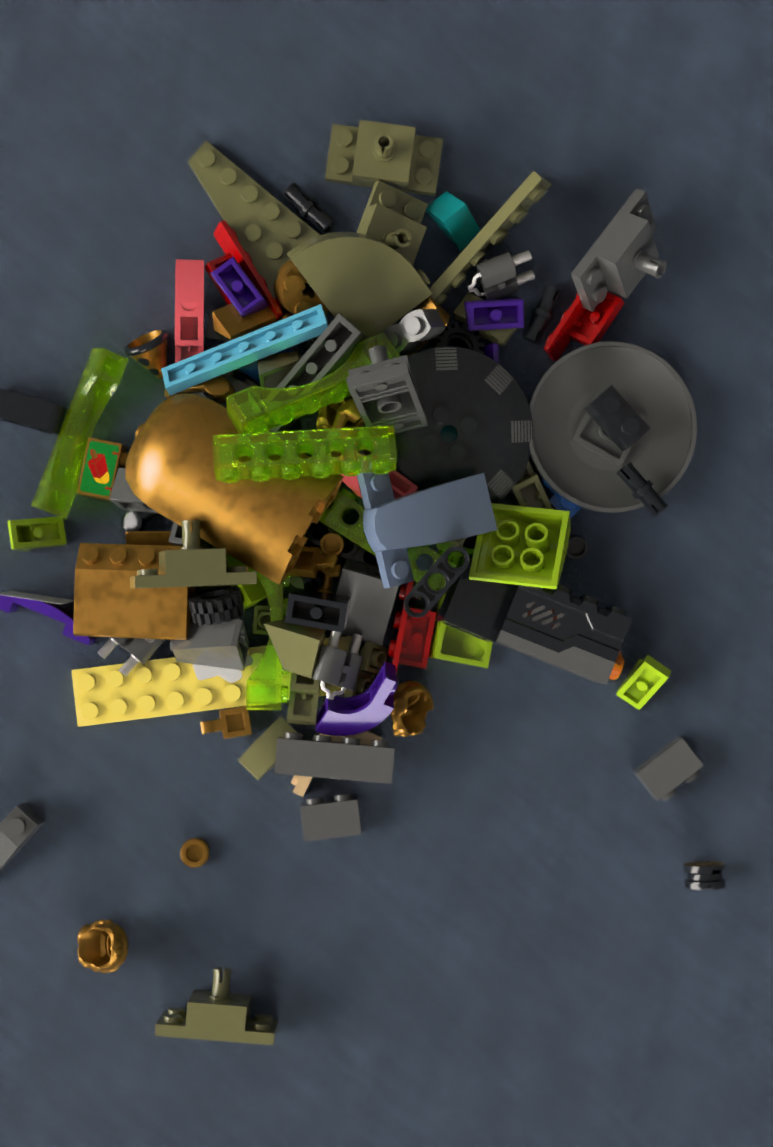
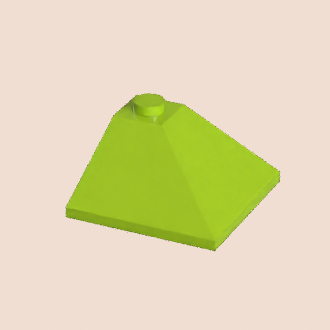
[469,503,571,589]

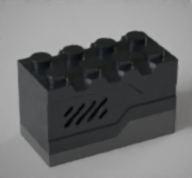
[495,584,632,684]

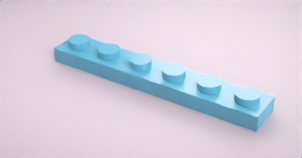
[161,304,329,396]

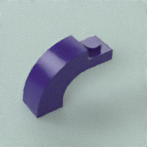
[316,662,399,736]

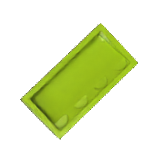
[428,547,493,668]

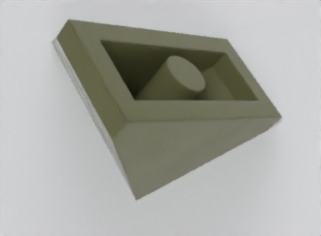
[257,351,302,403]
[264,619,328,678]

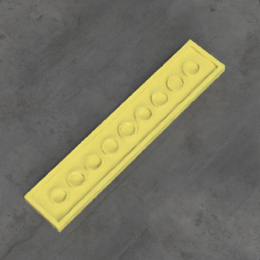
[71,636,352,727]

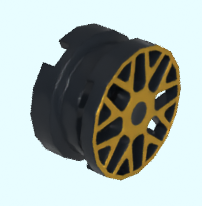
[684,861,726,890]

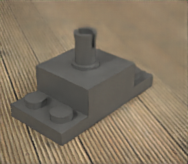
[571,188,667,312]
[346,345,428,440]

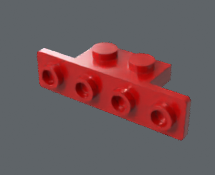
[204,220,283,325]
[544,292,624,362]
[388,581,436,673]

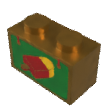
[77,437,129,502]

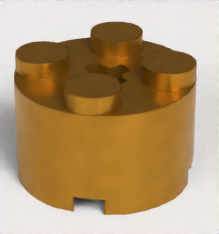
[274,260,329,315]

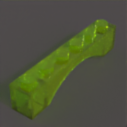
[226,333,400,440]
[31,348,129,519]
[246,569,290,710]

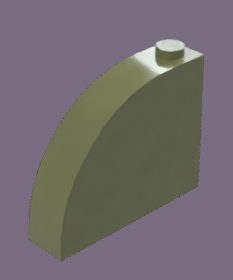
[287,232,432,350]

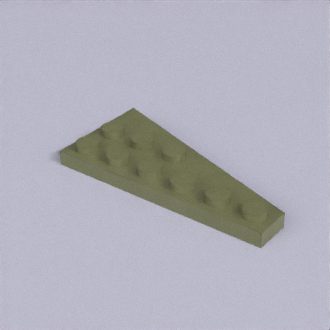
[188,141,319,311]
[420,171,552,306]

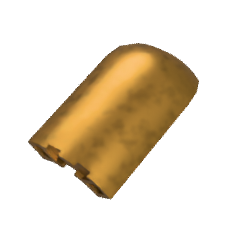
[125,394,344,585]

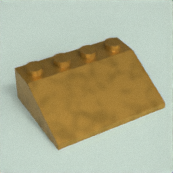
[73,543,196,640]

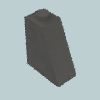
[170,619,250,671]

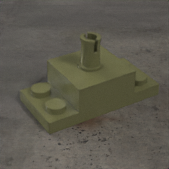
[325,120,443,196]
[356,180,428,266]
[130,520,257,589]
[155,967,279,1045]

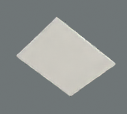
[0,591,74,604]

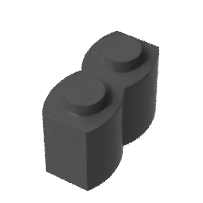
[377,309,446,356]

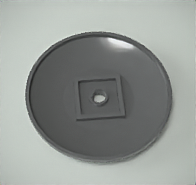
[529,341,697,513]

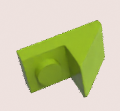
[7,516,67,552]
[616,655,672,710]

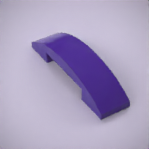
[0,595,96,645]

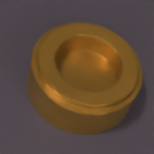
[180,838,210,868]

